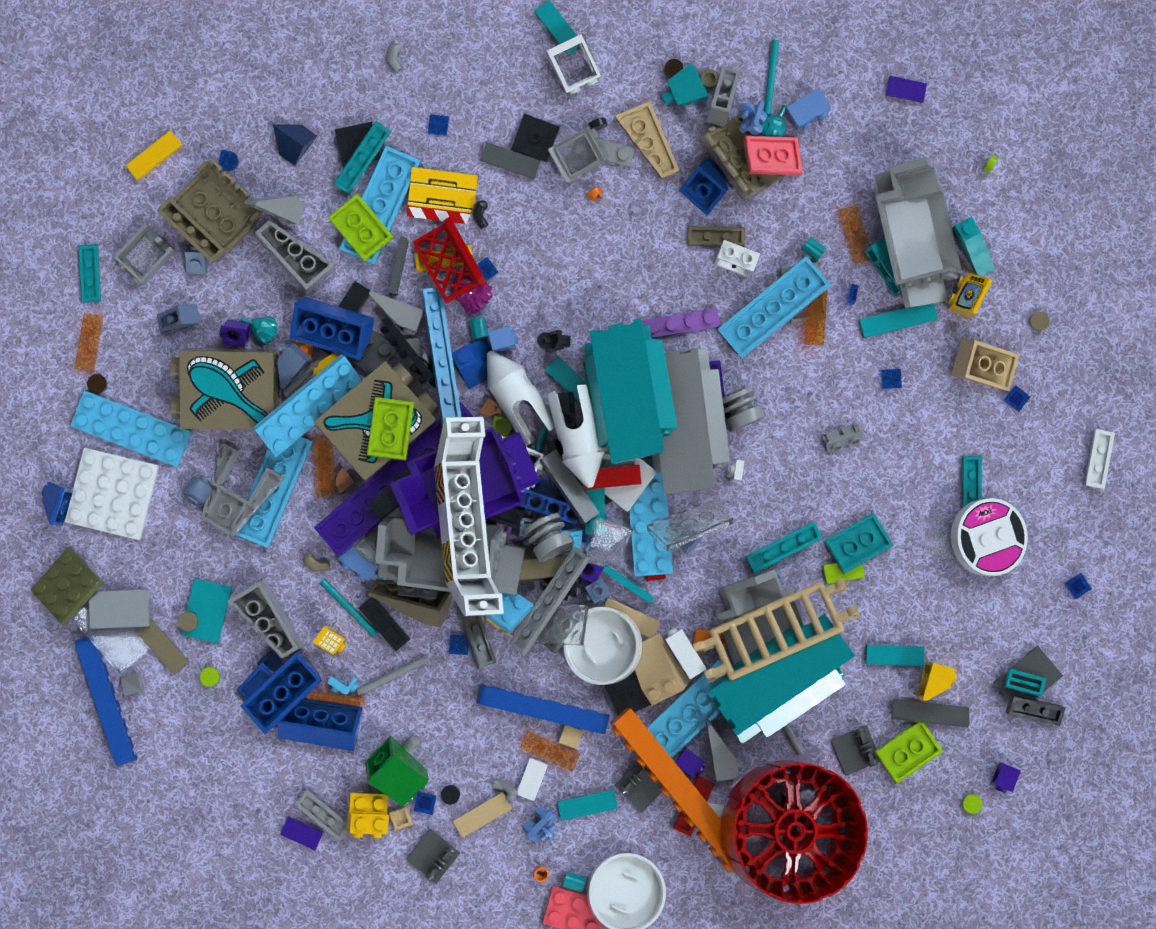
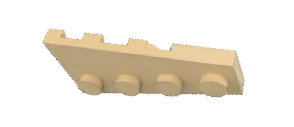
[615,101,680,179]

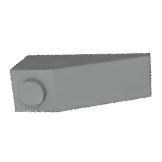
[707,66,740,127]
[244,193,306,225]
[369,291,425,335]
[706,720,742,782]

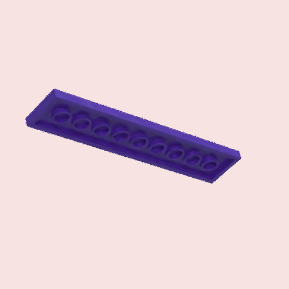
[314,402,474,558]

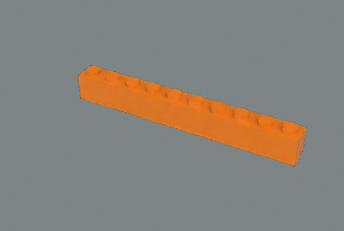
[610,708,736,874]

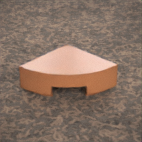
[478,397,502,416]
[336,467,355,494]

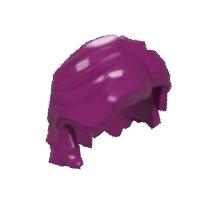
[450,271,493,314]

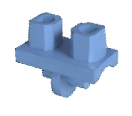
[738,100,767,136]
[522,806,558,842]

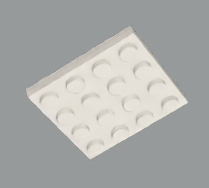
[65,448,159,540]

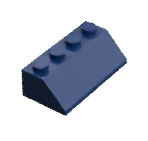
[290,297,374,360]
[240,652,323,735]
[278,697,363,751]

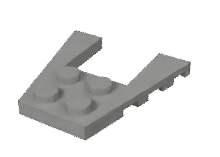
[201,443,285,537]

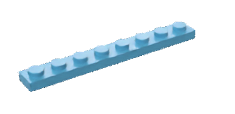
[421,288,461,428]

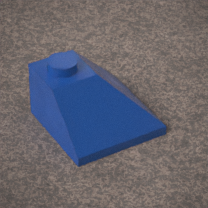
[679,157,729,216]
[452,338,492,389]
[42,482,73,526]

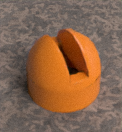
[586,185,603,202]
[532,865,549,882]

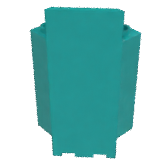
[585,318,678,464]
[708,613,855,744]

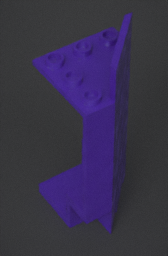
[390,427,540,539]

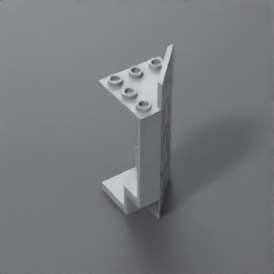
[874,157,963,308]
[652,347,730,494]
[375,516,526,595]
[717,569,806,664]

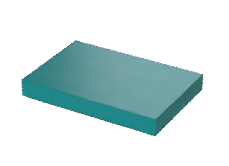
[824,513,894,574]
[181,578,233,644]

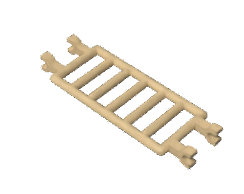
[693,578,861,683]

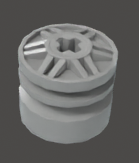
[722,386,766,432]
[523,513,574,562]

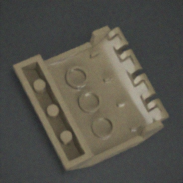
[700,114,785,201]
[157,159,263,263]

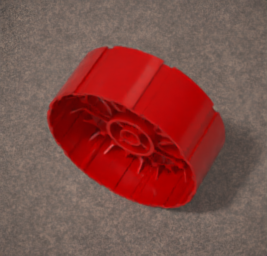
[720,760,868,904]

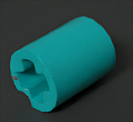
[801,237,827,261]
[469,317,489,340]
[563,871,586,893]

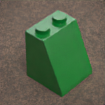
[365,736,429,807]

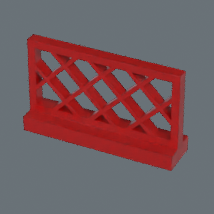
[412,217,488,304]

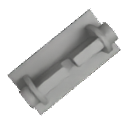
[822,424,863,452]

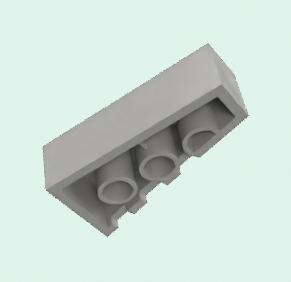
[255,220,336,294]
[227,580,304,658]

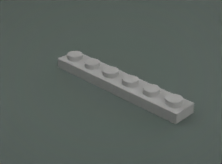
[509,547,591,655]

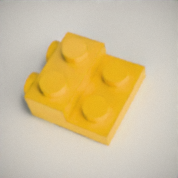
[346,792,389,838]

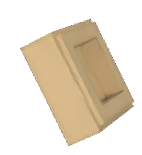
[559,725,583,749]
[389,806,413,831]

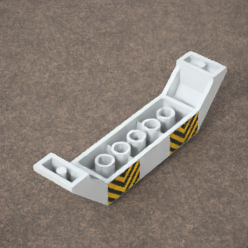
[434,417,504,616]

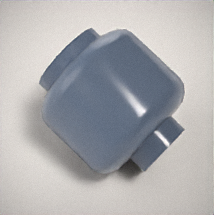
[183,476,212,506]

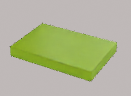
[328,193,394,262]
[367,397,414,461]
[874,722,943,784]

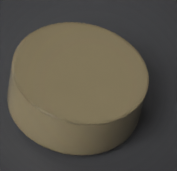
[700,69,719,89]
[1029,312,1050,331]
[178,612,199,631]

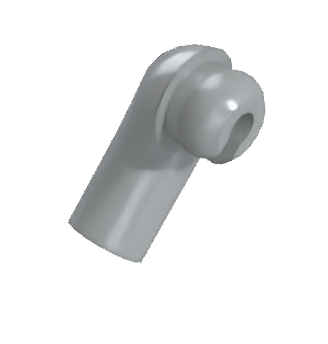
[386,43,402,73]
[403,736,421,757]
[493,779,518,801]

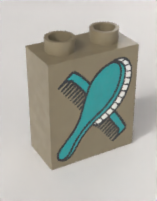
[170,348,279,430]
[314,361,439,482]

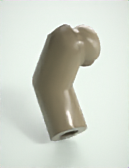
[303,552,330,572]

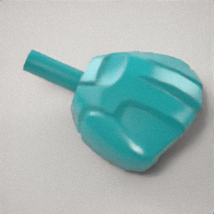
[760,105,787,137]
[240,317,277,345]

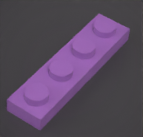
[642,308,720,338]

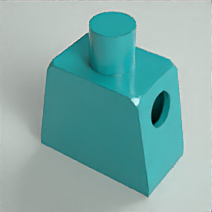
[661,63,710,107]

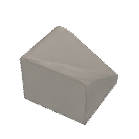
[121,672,145,696]

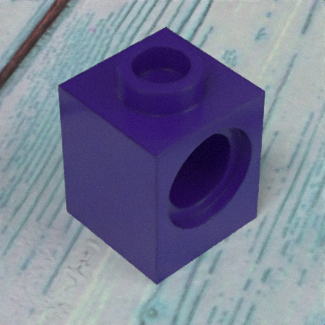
[220,319,250,347]
[579,560,604,583]
[675,747,705,778]
[991,762,1021,793]

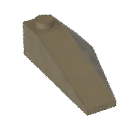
[511,543,582,583]
[368,580,452,628]

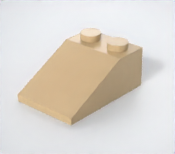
[951,339,1019,392]
[635,633,690,706]

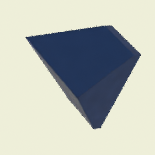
[273,124,317,166]

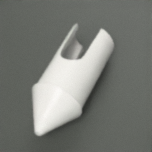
[487,350,555,446]
[547,385,604,488]

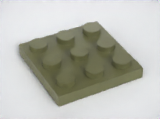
[30,547,104,626]

